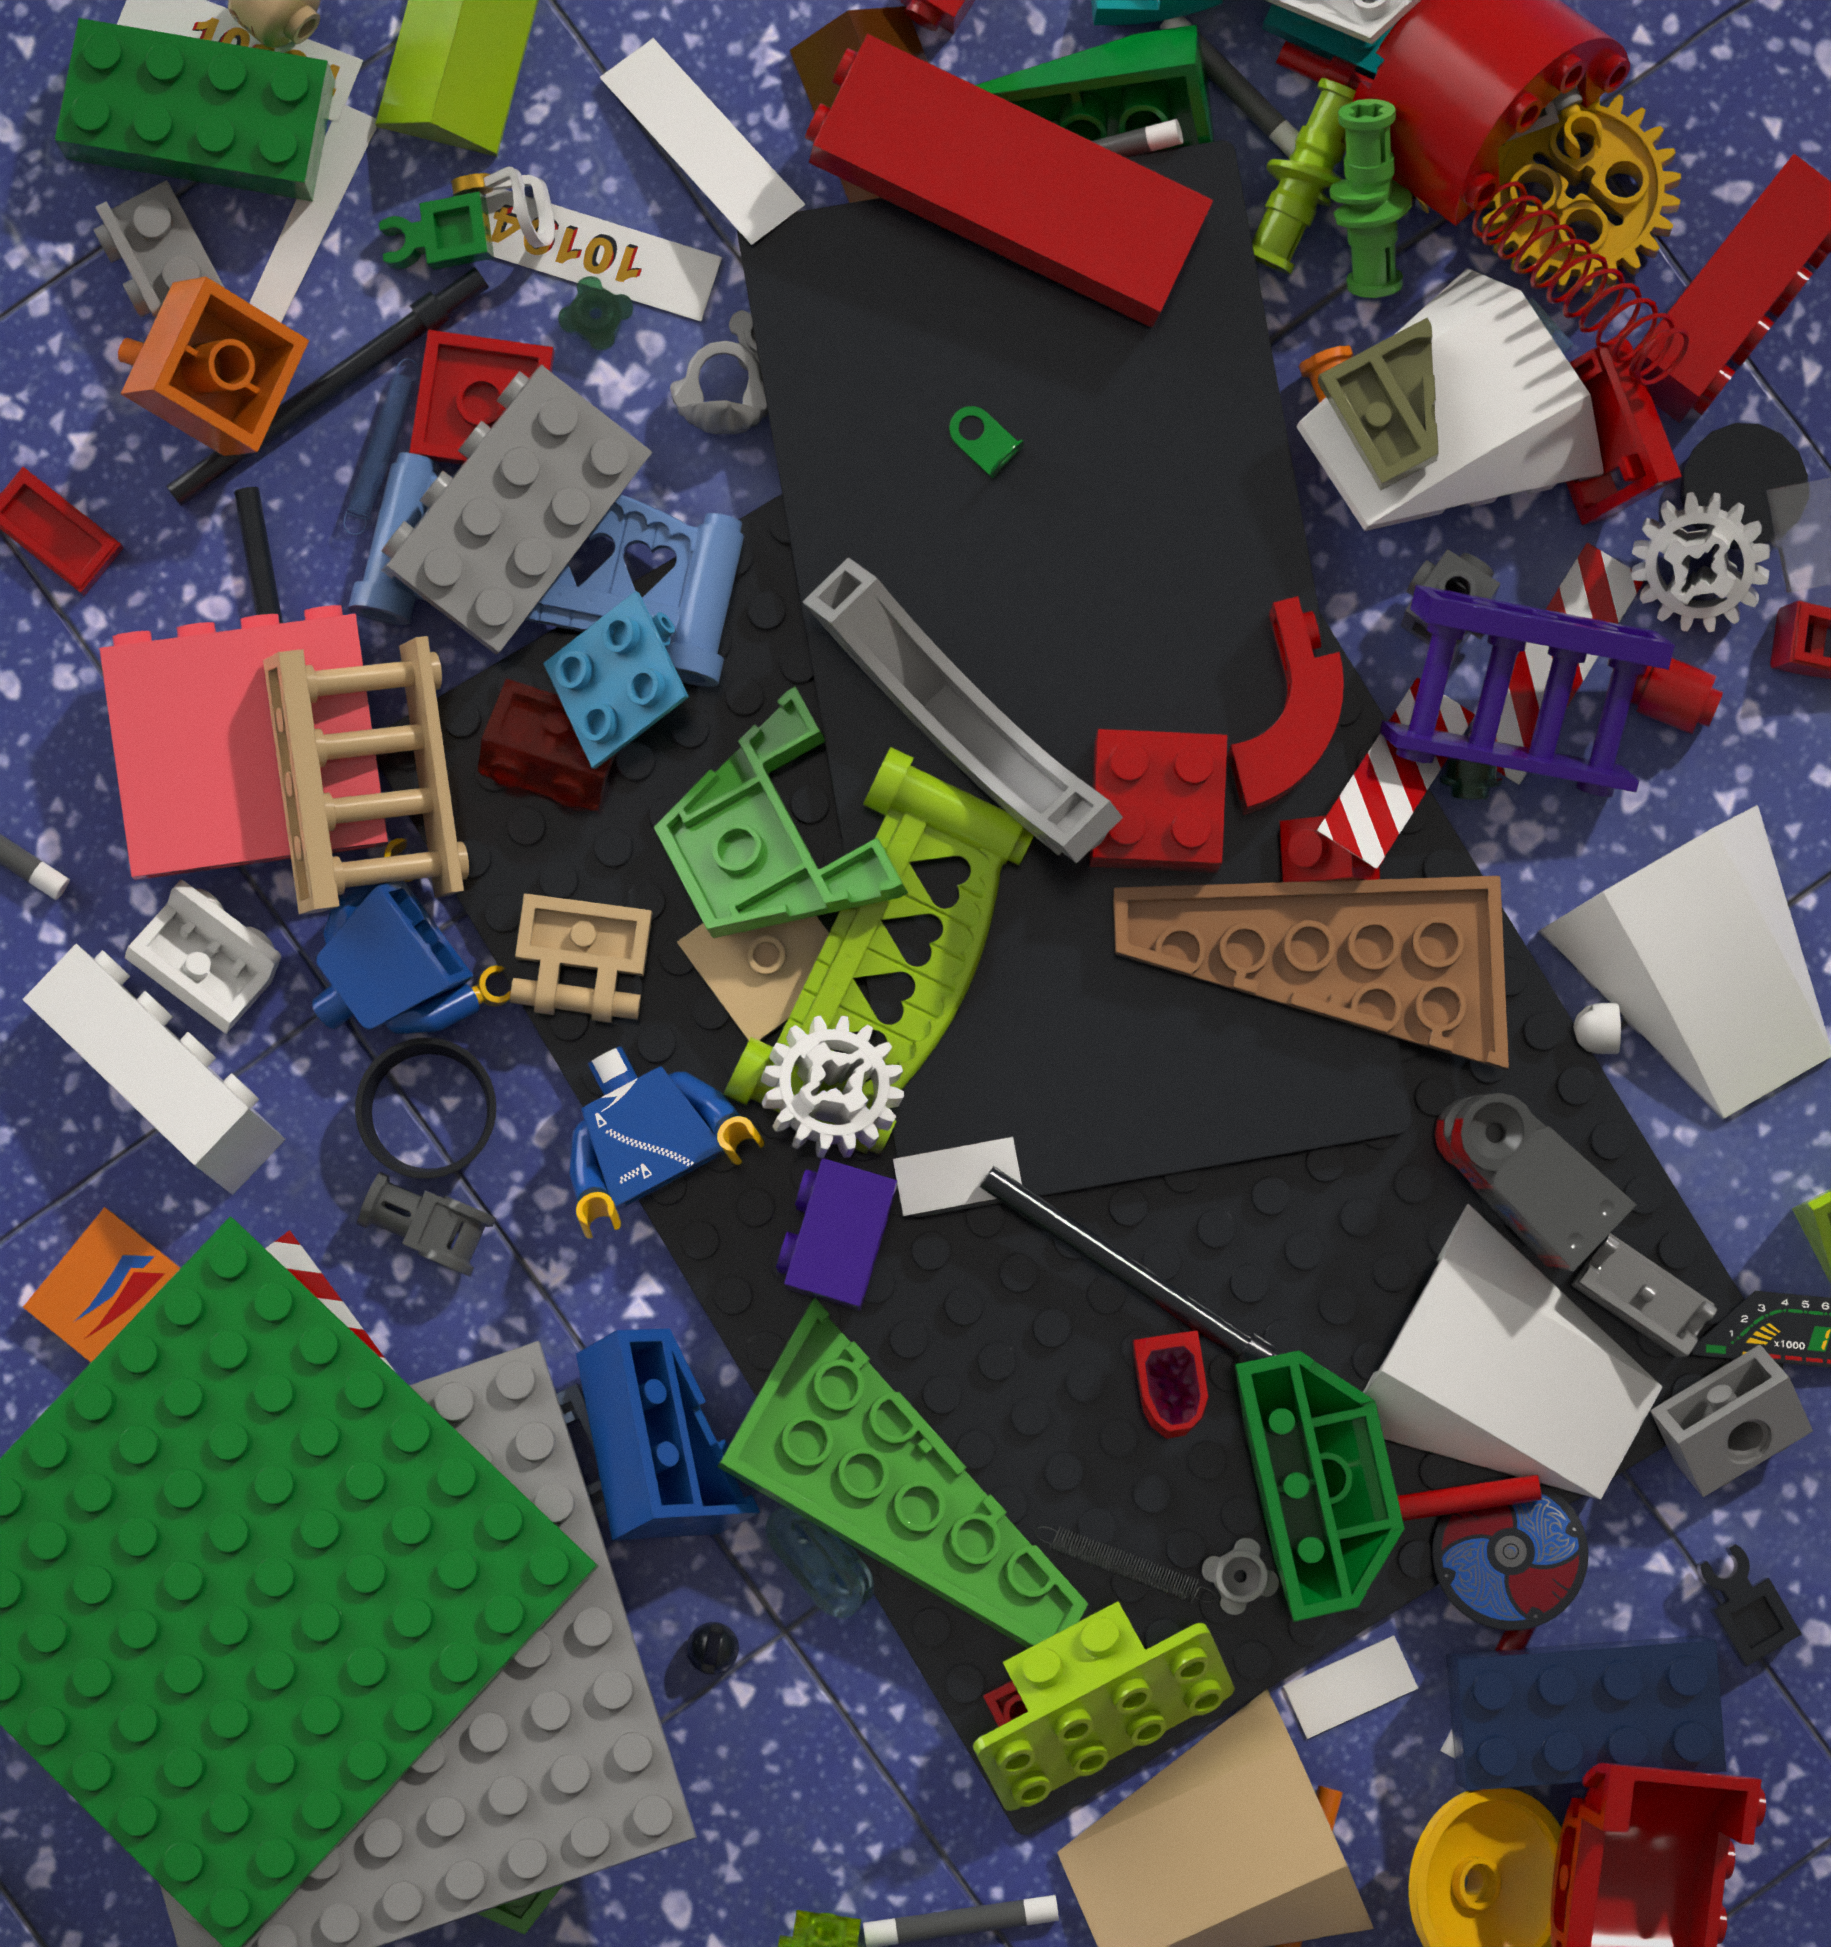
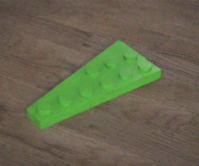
[717,1298,1088,1649]

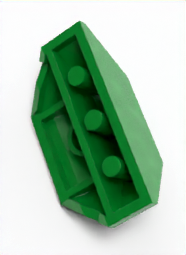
[1235,1350,1405,1622]

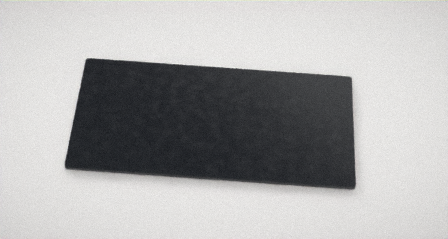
[737,140,1412,1217]

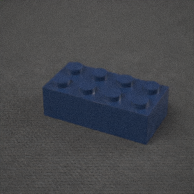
[1446,1635,1726,1791]

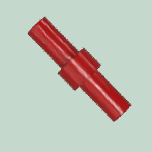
[1275,41,1373,91]

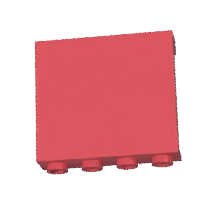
[99,605,388,880]

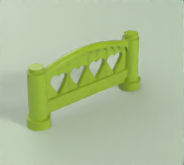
[723,747,1034,1155]

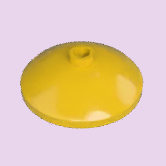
[1409,1788,1562,1947]

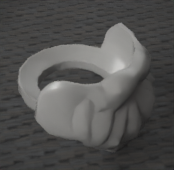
[670,340,768,435]

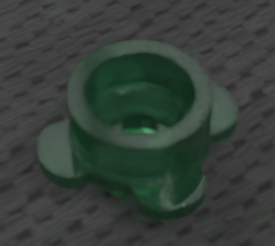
[558,276,633,351]

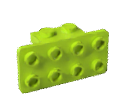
[973,1601,1235,1811]

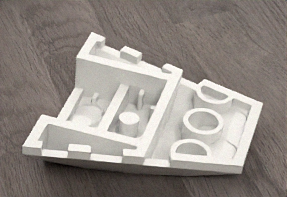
[1296,268,1604,531]
[1538,805,1831,1119]
[1363,1204,1662,1500]

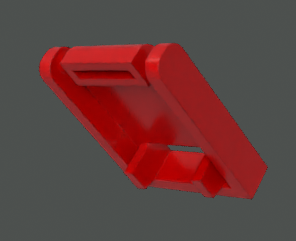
[1566,339,1682,525]

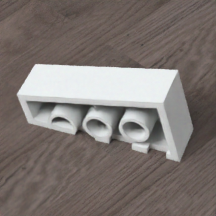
[22,944,286,1195]

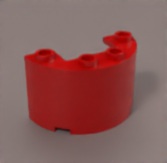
[1345,0,1630,226]
[1551,1763,1766,1947]

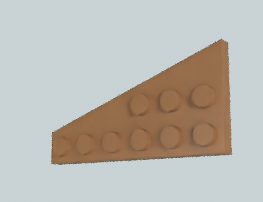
[1113,876,1509,1070]

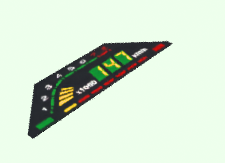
[1692,1291,1831,1368]

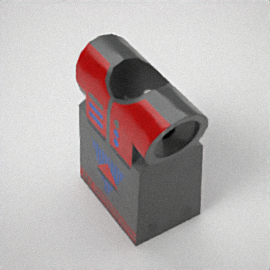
[1434,1093,1637,1271]

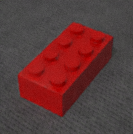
[1638,154,1831,423]

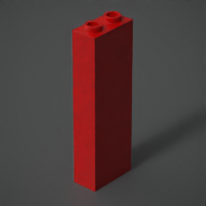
[805,34,1213,328]

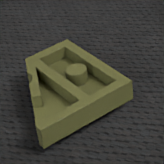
[1318,318,1439,491]

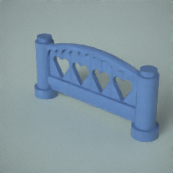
[348,452,744,687]

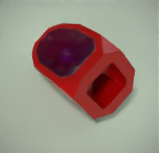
[1132,1331,1208,1439]

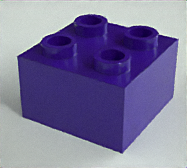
[776,1158,897,1311]

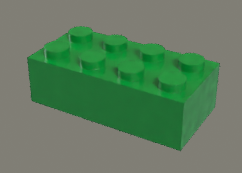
[55,18,335,201]

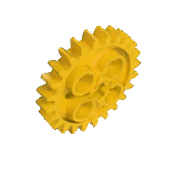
[1480,94,1681,293]

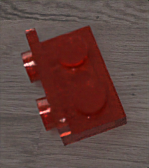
[478,678,616,811]

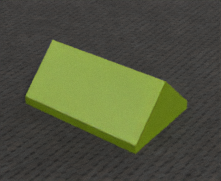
[375,0,539,157]

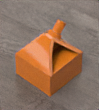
[118,276,309,456]

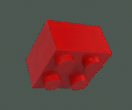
[1089,729,1227,873]

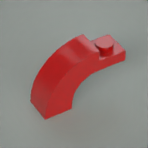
[1227,596,1344,815]

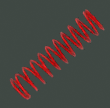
[1472,181,1689,385]

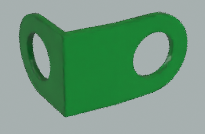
[949,406,1024,478]

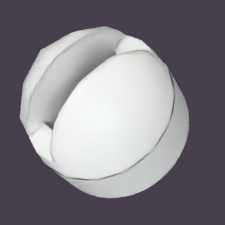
[1573,1003,1621,1054]

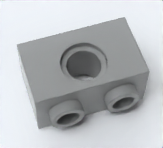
[1650,1345,1813,1497]

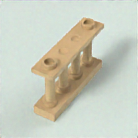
[263,636,469,915]

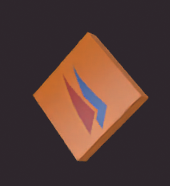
[23,1207,181,1362]

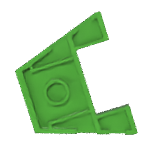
[654,686,908,938]

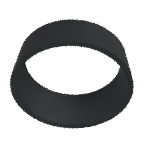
[355,1038,496,1179]

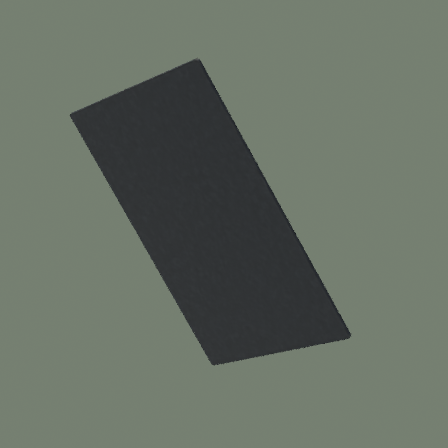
[376,494,1783,1835]

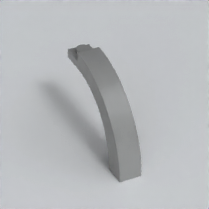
[803,557,1123,863]

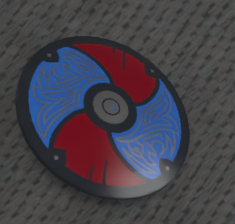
[1432,1476,1588,1631]

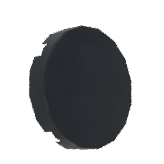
[1680,423,1808,549]

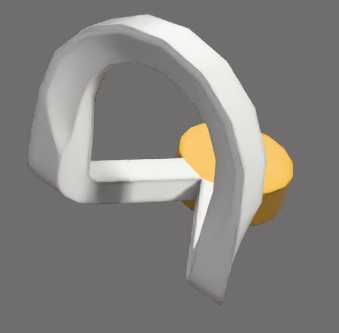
[451,166,555,248]

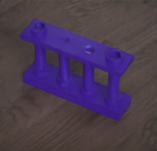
[1379,585,1675,797]

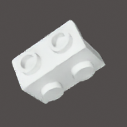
[125,880,281,1034]

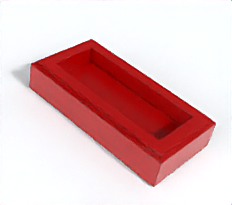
[0,467,124,596]

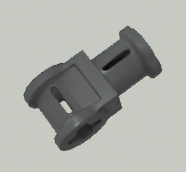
[357,1171,496,1277]

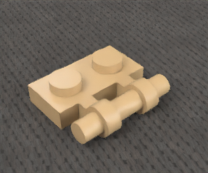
[510,893,653,1023]

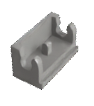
[1571,1233,1717,1358]

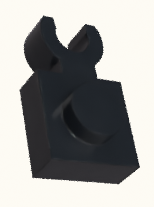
[1697,1544,1802,1667]

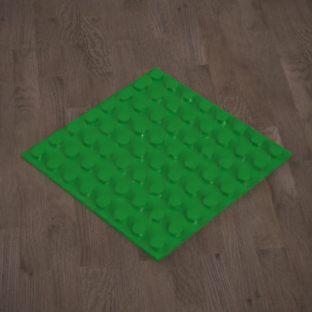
[0,1216,599,1947]

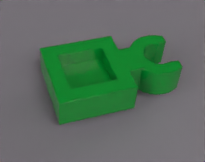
[379,191,494,270]

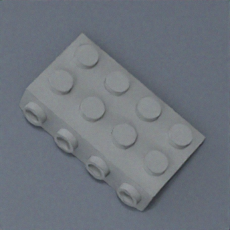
[381,365,652,655]

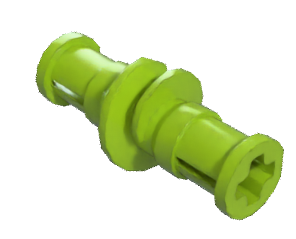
[1252,78,1356,275]

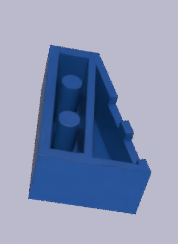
[576,1328,761,1541]

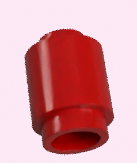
[1631,658,1724,734]

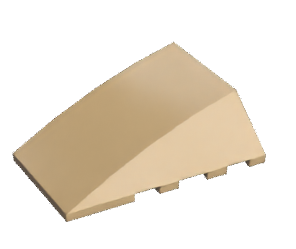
[1057,1689,1374,1947]

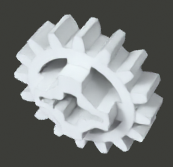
[1631,492,1770,632]
[761,1016,904,1158]

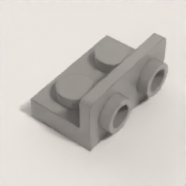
[93,180,225,319]

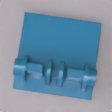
[543,591,689,769]

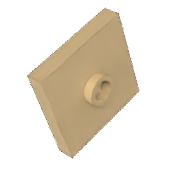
[677,916,829,1041]

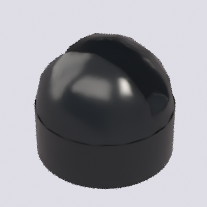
[687,1622,739,1674]

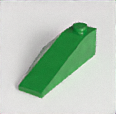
[975,25,1215,153]

